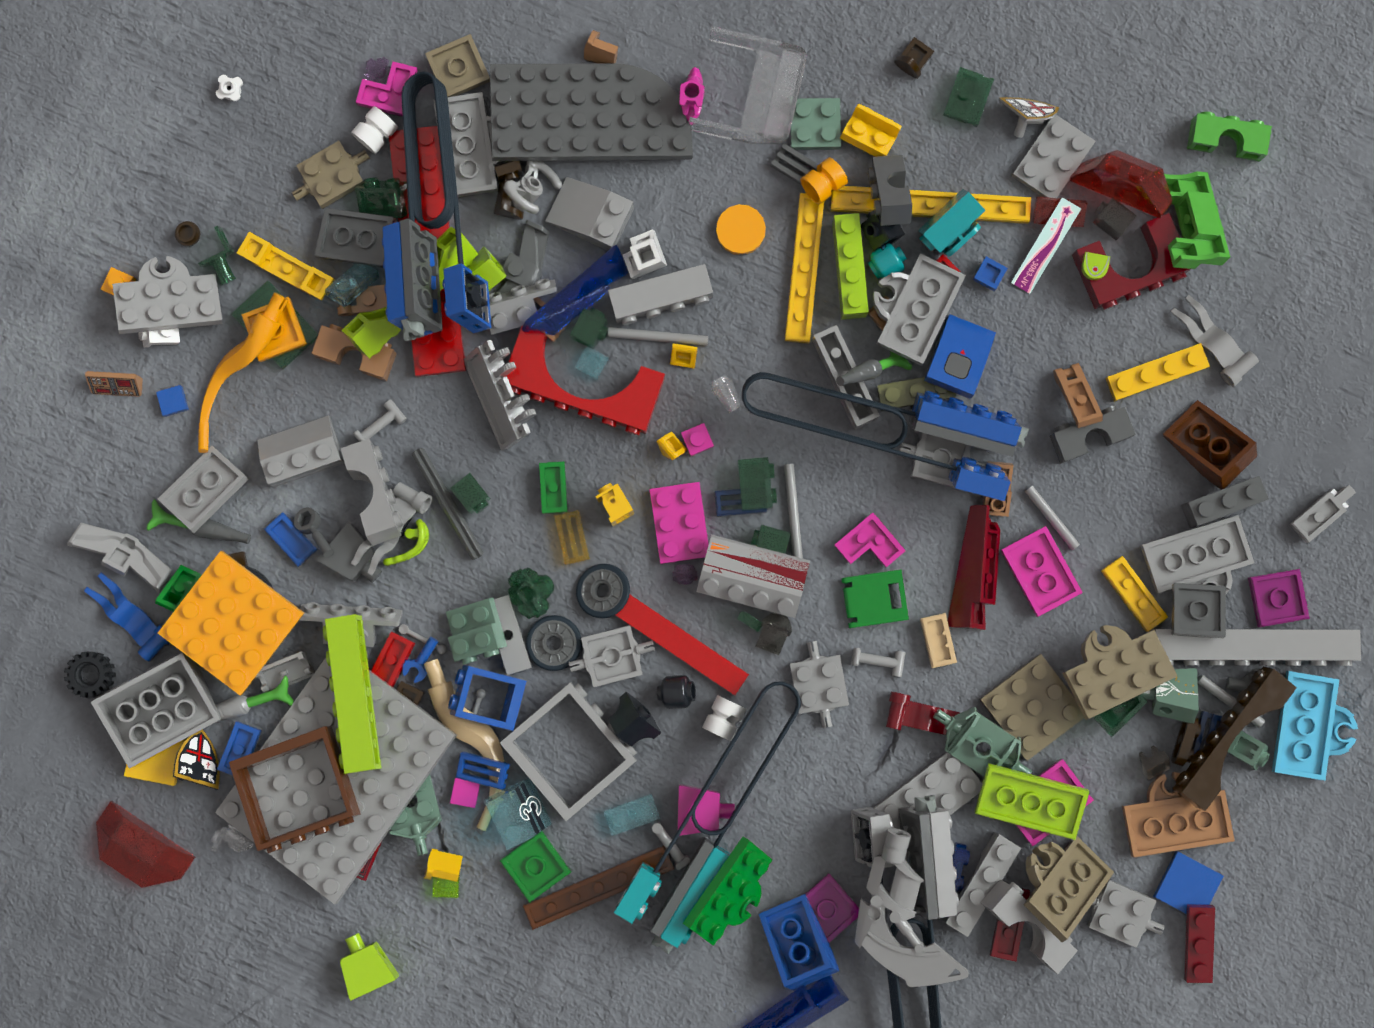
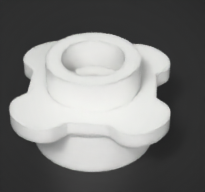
[216,75,243,101]

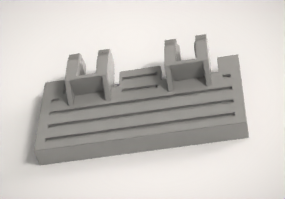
[464,340,536,451]

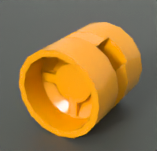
[800,157,848,205]

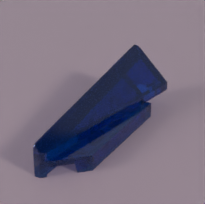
[522,245,629,335]
[742,975,849,1028]

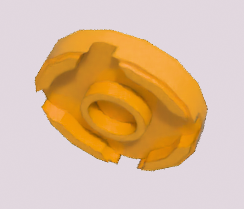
[716,204,766,255]

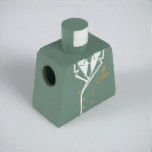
[1137,668,1199,723]

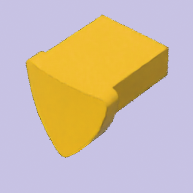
[424,849,463,882]

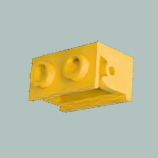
[595,483,634,526]

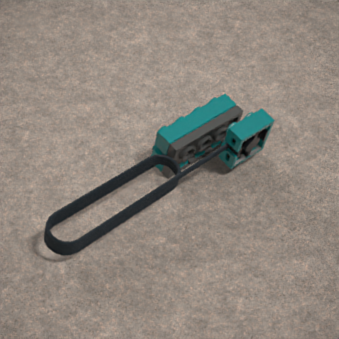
[614,682,801,954]

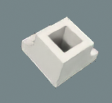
[623,229,667,279]

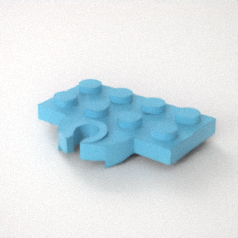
[1272,671,1358,781]

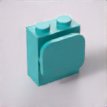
[918,189,986,257]

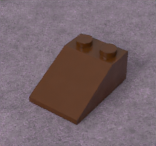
[1163,400,1257,490]

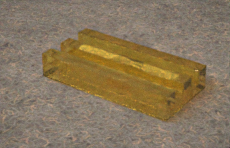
[554,510,590,565]

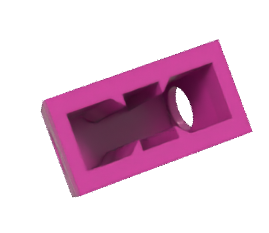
[678,785,735,835]

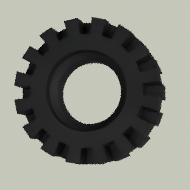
[64,652,116,698]

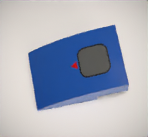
[924,314,996,399]

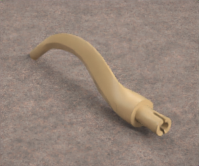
[424,659,504,831]

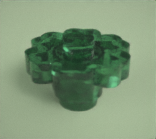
[508,567,554,619]

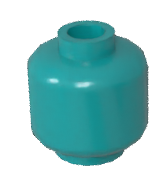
[868,243,907,279]

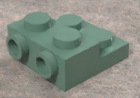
[446,598,507,665]

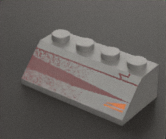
[696,534,810,618]

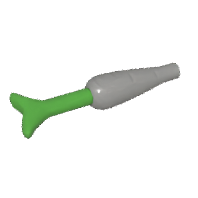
[216,676,294,720]

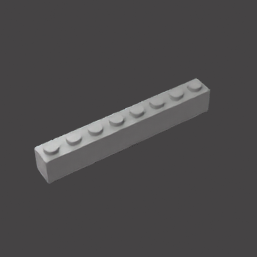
[1150,629,1361,666]

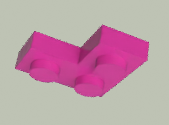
[356,62,418,117]
[834,513,905,568]

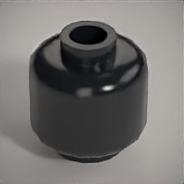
[657,675,696,709]

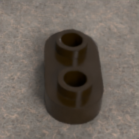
[1171,717,1201,766]

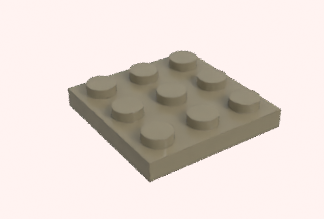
[979,654,1084,761]

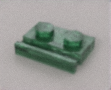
[943,67,994,127]

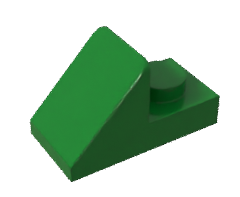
[155,565,202,612]

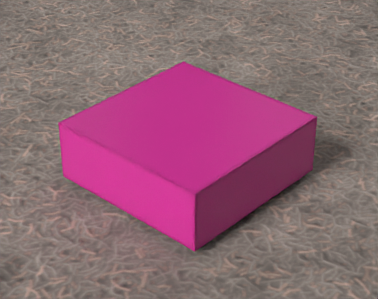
[450,778,481,808]

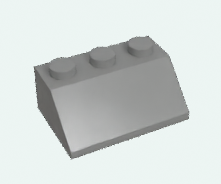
[257,415,345,488]

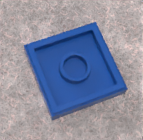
[1153,851,1224,914]

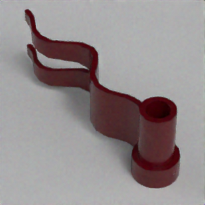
[886,691,982,743]

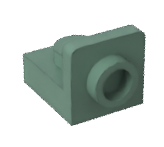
[1227,731,1270,770]

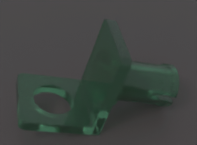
[198,226,236,286]

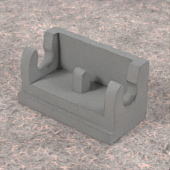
[256,651,315,692]

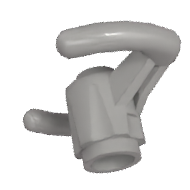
[504,161,562,214]

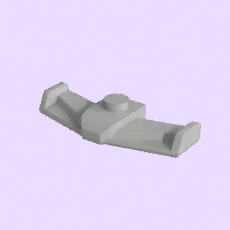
[67,523,172,593]

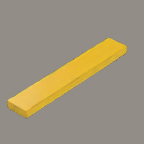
[784,193,824,344]

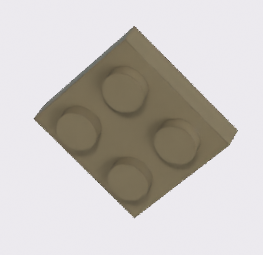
[425,34,490,97]

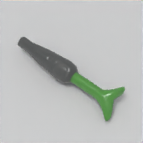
[836,351,912,386]
[146,499,251,544]

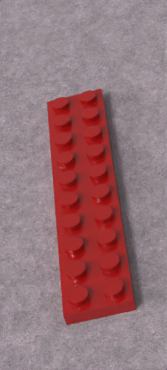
[389,126,466,377]

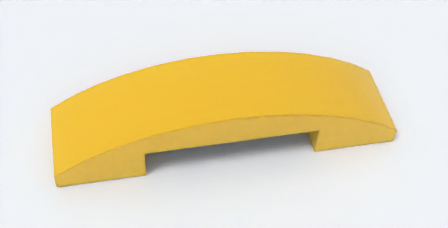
[237,232,334,301]

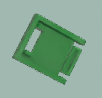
[841,569,909,628]

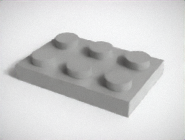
[1012,115,1096,204]
[157,446,249,533]

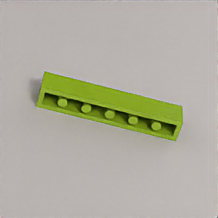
[323,614,382,774]

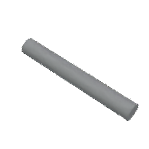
[1025,485,1080,550]
[1198,675,1265,728]

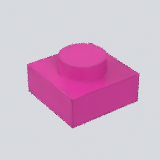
[681,423,714,456]

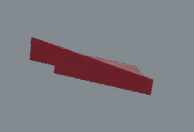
[947,505,1000,630]

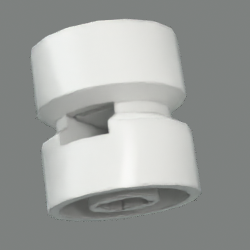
[351,106,398,154]
[702,695,747,741]

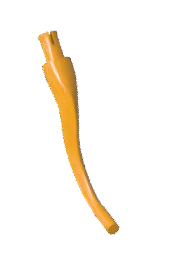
[198,292,289,453]

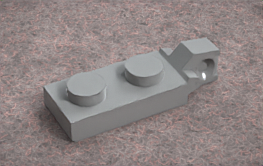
[1289,485,1356,543]

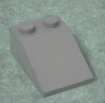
[545,177,634,253]

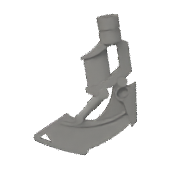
[855,828,969,987]

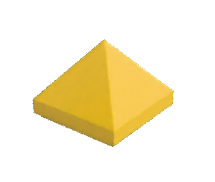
[670,343,698,368]
[657,431,687,460]

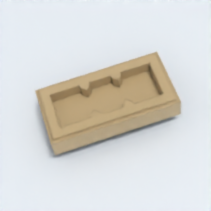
[920,613,957,668]

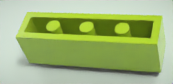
[832,213,869,320]

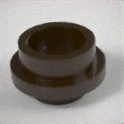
[175,221,201,247]

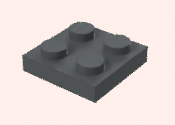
[1172,583,1226,638]

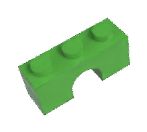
[1187,112,1272,161]

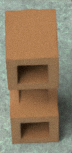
[312,324,397,381]

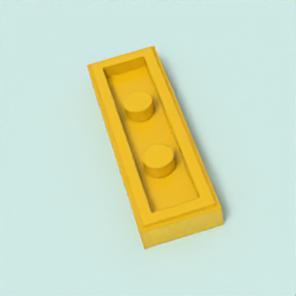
[1101,556,1168,632]

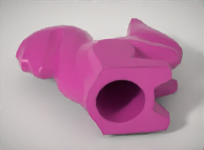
[679,67,705,122]

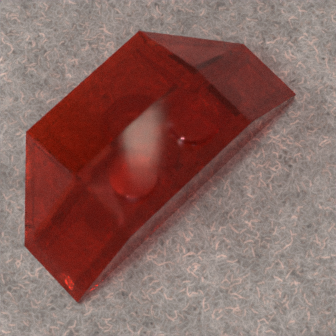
[1070,150,1172,218]
[96,801,196,888]

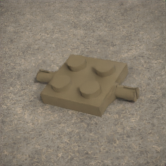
[292,141,370,209]

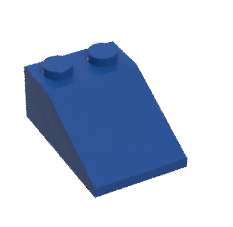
[759,894,840,991]

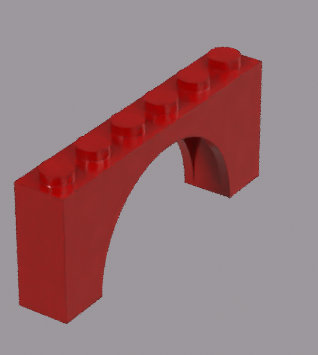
[504,325,665,436]

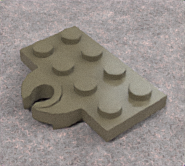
[1062,625,1177,720]
[1024,836,1114,942]

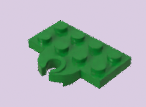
[683,836,772,946]

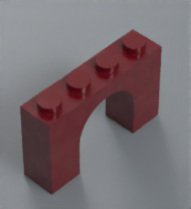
[1072,213,1191,310]

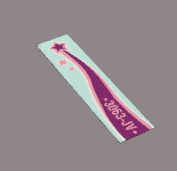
[1011,198,1081,294]

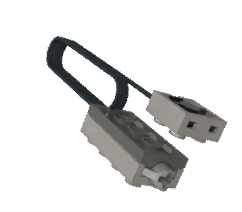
[851,795,959,1028]

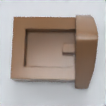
[584,30,618,64]

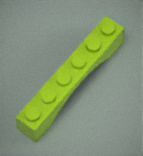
[341,227,479,359]

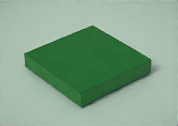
[500,831,572,903]

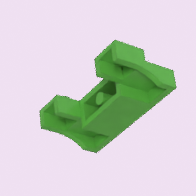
[1152,171,1230,269]

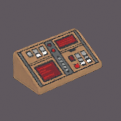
[85,371,143,397]

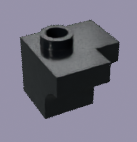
[608,692,661,747]

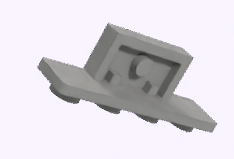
[489,279,557,335]
[300,602,403,647]

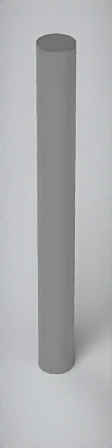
[608,327,708,346]
[784,464,803,559]

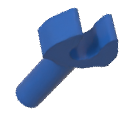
[403,637,439,683]

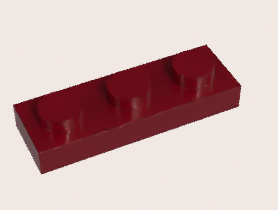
[1184,904,1215,983]

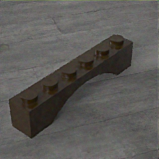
[1172,667,1297,811]

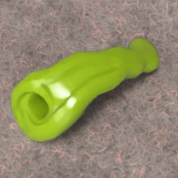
[383,519,429,566]

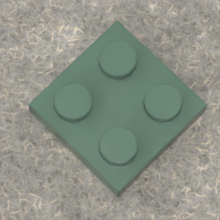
[790,98,841,150]

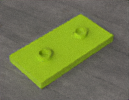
[974,763,1089,840]

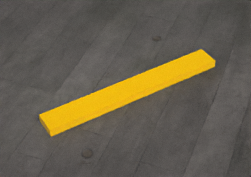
[830,186,1031,224]

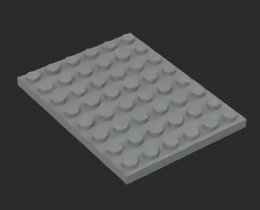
[215,658,457,905]

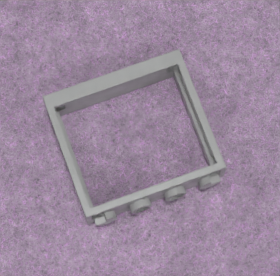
[500,682,637,821]

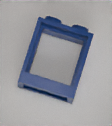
[448,665,527,731]

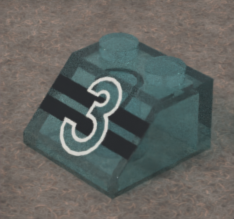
[484,778,552,850]

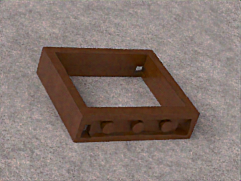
[229,726,361,853]

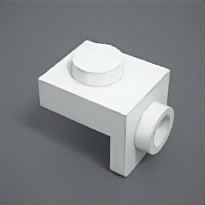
[138,328,180,348]

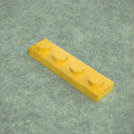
[1105,343,1210,402]

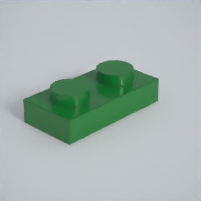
[539,461,568,514]

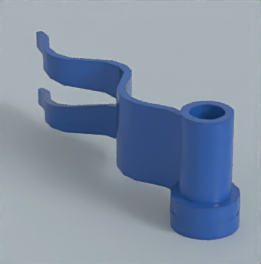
[84,572,170,661]

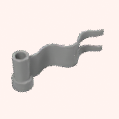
[1170,295,1259,387]
[351,482,432,576]

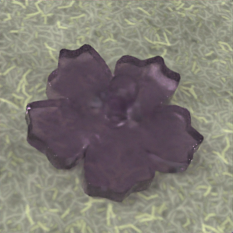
[364,57,391,84]

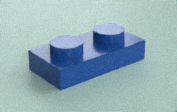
[217,721,262,776]

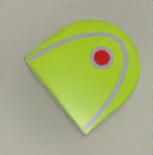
[1082,252,1110,280]

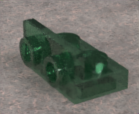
[355,177,407,218]
[738,457,777,511]

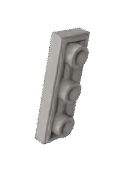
[494,595,532,675]

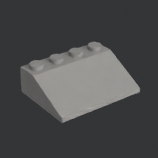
[91,651,221,769]

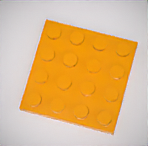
[158,551,305,696]

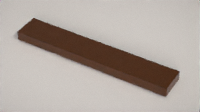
[523,845,674,930]

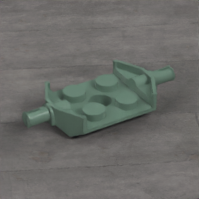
[933,707,1032,776]
[390,774,442,856]

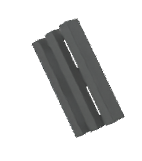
[770,143,818,185]

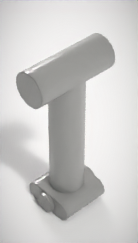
[353,399,407,442]
[851,647,906,677]
[651,820,690,870]

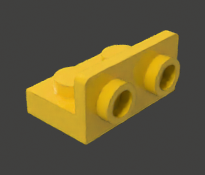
[840,104,902,157]

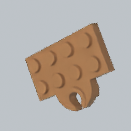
[1122,772,1235,857]

